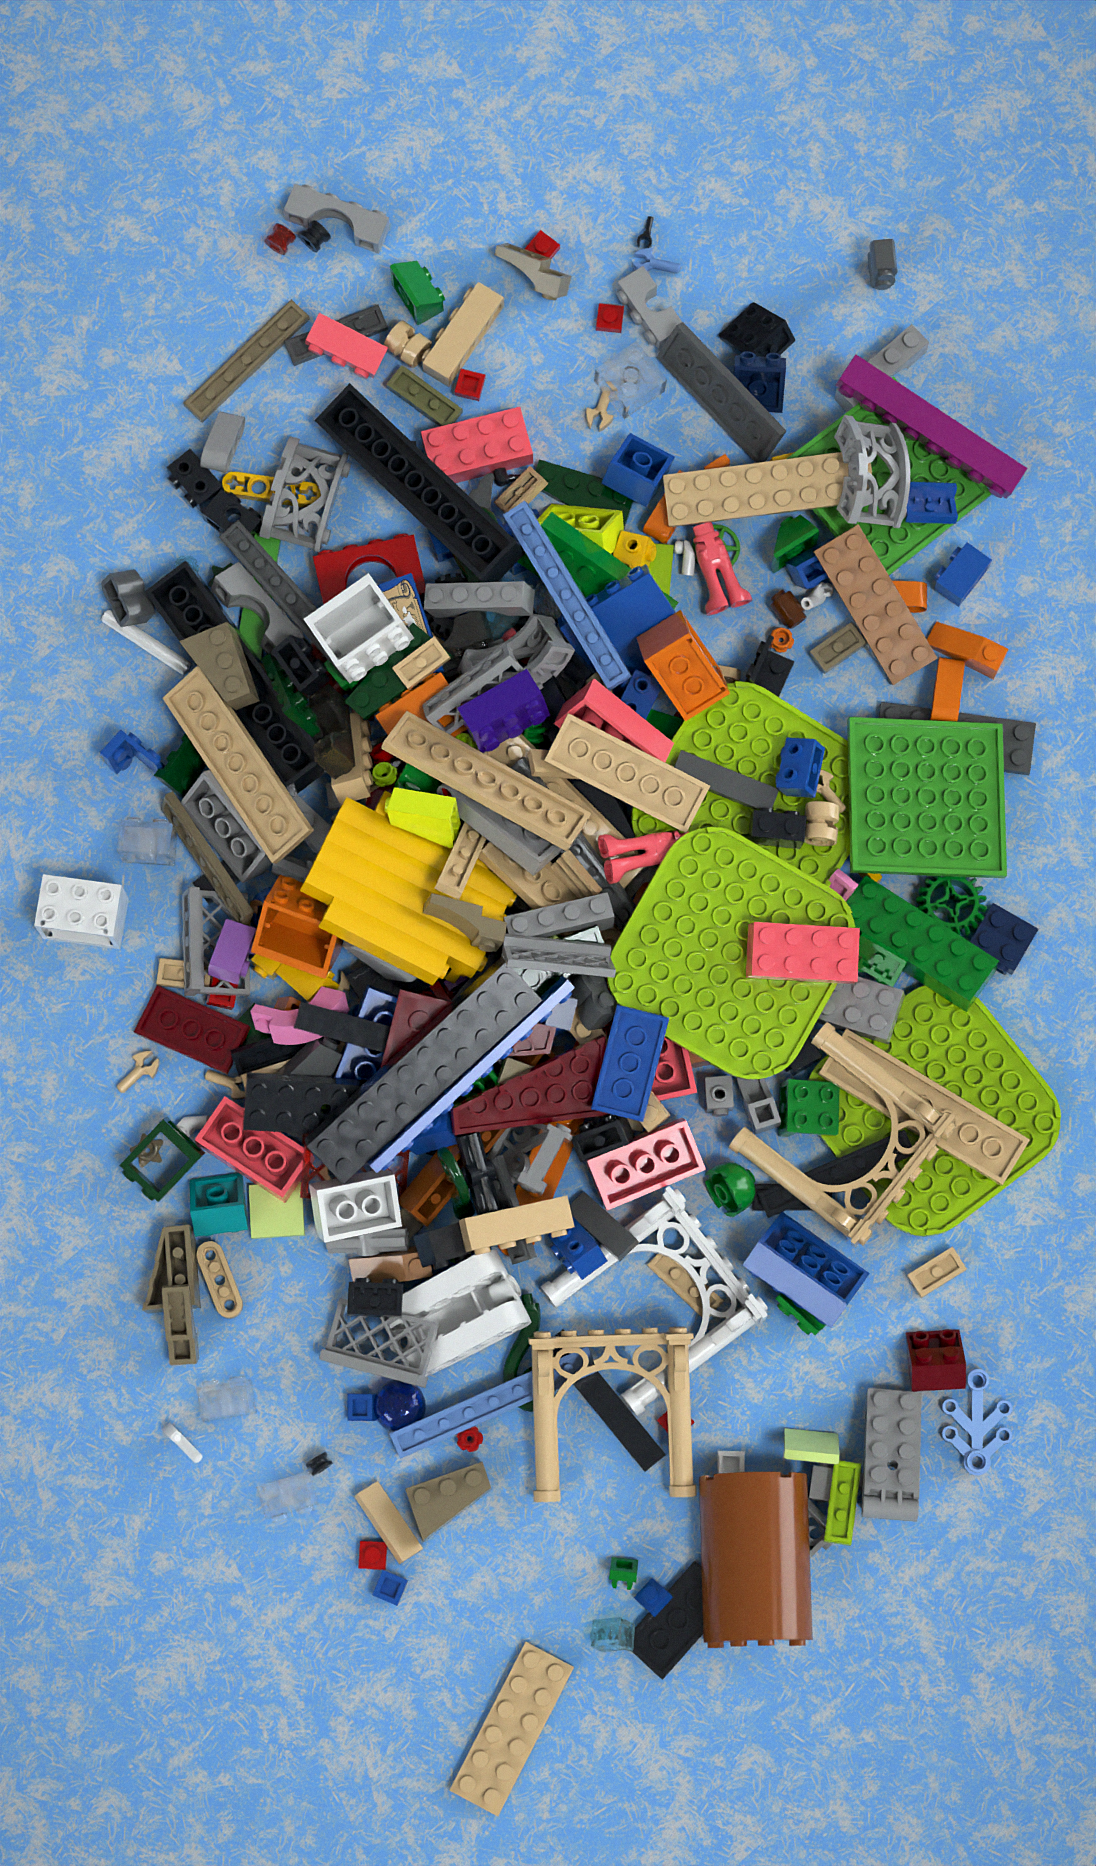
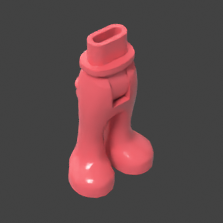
[692,522,752,616]
[598,830,689,884]

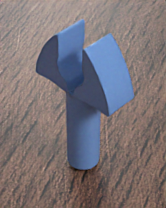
[632,248,681,273]

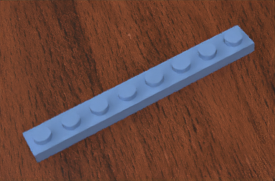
[503,501,632,690]
[390,1347,597,1459]

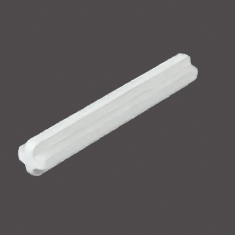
[101,610,191,674]

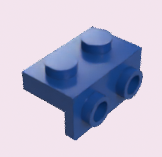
[905,482,958,524]

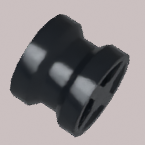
[299,220,331,253]

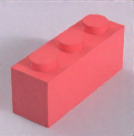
[305,313,388,379]

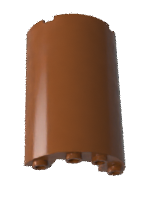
[699,1472,813,1648]

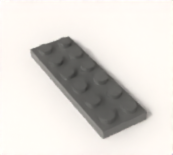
[656,322,786,463]
[879,702,1036,776]

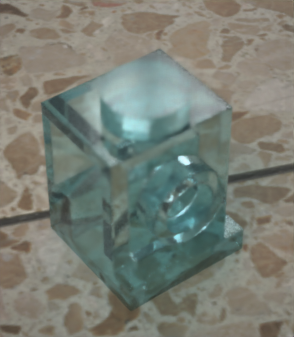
[590,1617,635,1652]

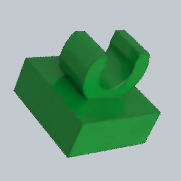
[609,1557,638,1590]

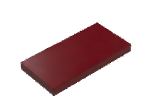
[134,985,251,1075]

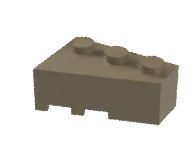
[179,622,260,710]
[142,1225,201,1314]
[405,1462,492,1542]

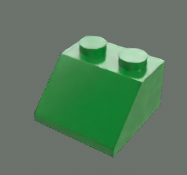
[390,261,445,325]

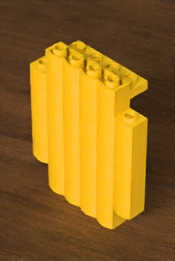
[300,791,517,986]

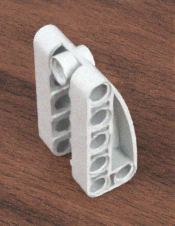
[381,1250,532,1377]

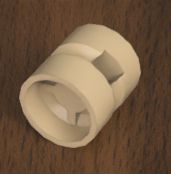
[384,320,432,368]
[804,801,840,846]

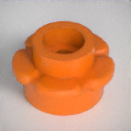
[770,628,794,653]

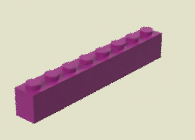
[835,354,1028,499]

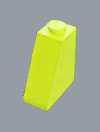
[385,787,461,849]

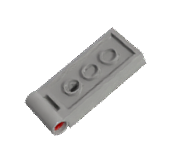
[437,783,563,876]
[816,977,905,1045]
[861,1388,922,1522]

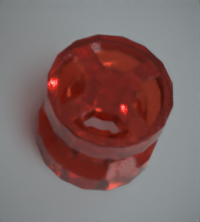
[264,223,296,255]

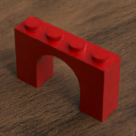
[313,533,426,605]

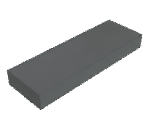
[570,1192,639,1261]

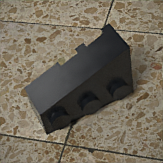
[413,1208,506,1270]

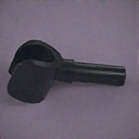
[637,216,654,248]
[493,468,521,487]

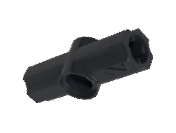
[456,1132,501,1215]

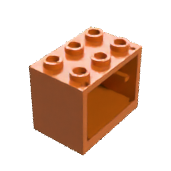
[636,610,730,722]
[375,672,468,737]
[251,875,344,979]

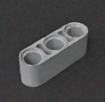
[200,411,245,473]

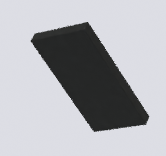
[622,1561,703,1680]

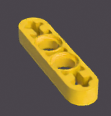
[222,472,321,508]

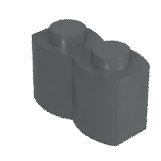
[867,239,898,290]
[101,569,155,627]
[570,974,617,1031]

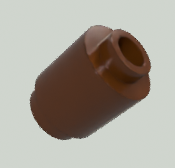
[770,590,807,629]

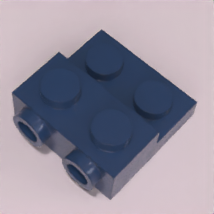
[733,351,786,413]
[970,903,1039,975]

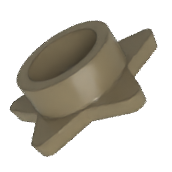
[130,1133,163,1167]

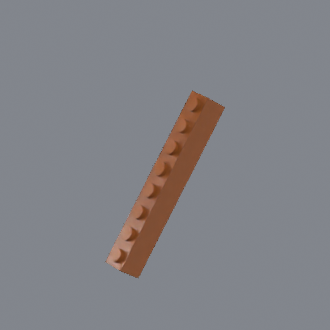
[398,1051,556,1227]

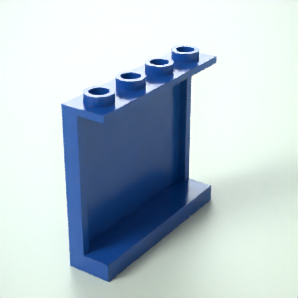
[557,564,676,696]

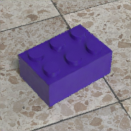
[457,669,550,753]

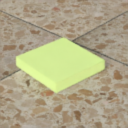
[249,1182,305,1239]
[784,1428,840,1464]

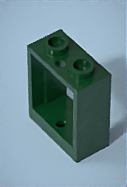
[119,1117,205,1202]

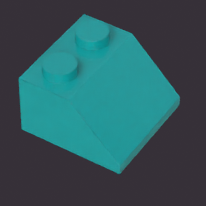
[190,1173,248,1237]

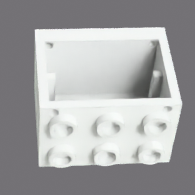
[304,573,414,683]
[34,874,129,949]

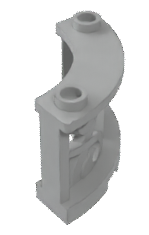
[834,415,910,528]
[259,436,351,552]
[457,614,575,694]
[487,1123,572,1195]

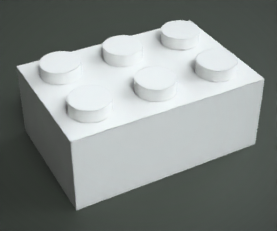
[309,1169,402,1243]

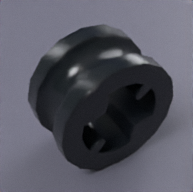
[306,1452,333,1476]

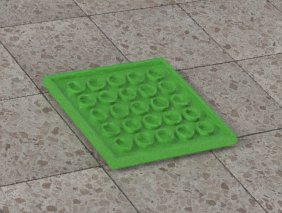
[787,376,992,576]
[847,717,1007,878]

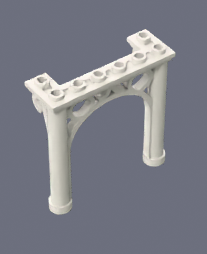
[540,1186,768,1416]

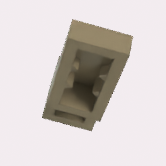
[494,243,572,300]
[423,893,507,952]
[162,1284,199,1365]

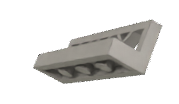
[422,643,525,734]

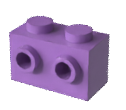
[208,919,256,985]

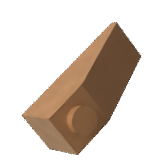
[348,1246,433,1283]

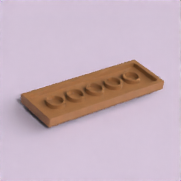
[813,524,938,685]

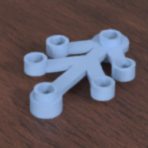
[941,1369,1013,1476]

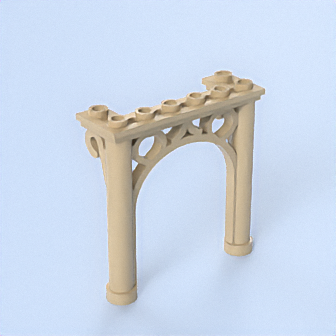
[729,1022,956,1248]
[528,1327,696,1502]

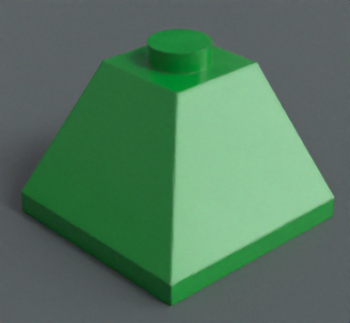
[771,514,819,574]

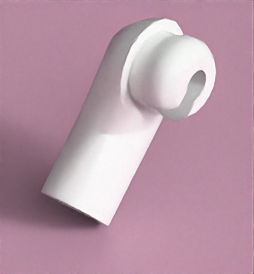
[674,540,696,576]
[801,582,834,610]
[177,1116,209,1137]

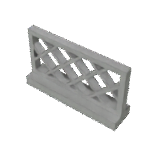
[182,887,250,996]
[501,934,616,978]
[319,1298,439,1388]

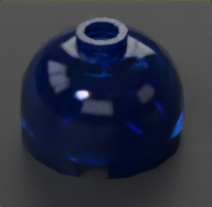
[374,1380,426,1432]

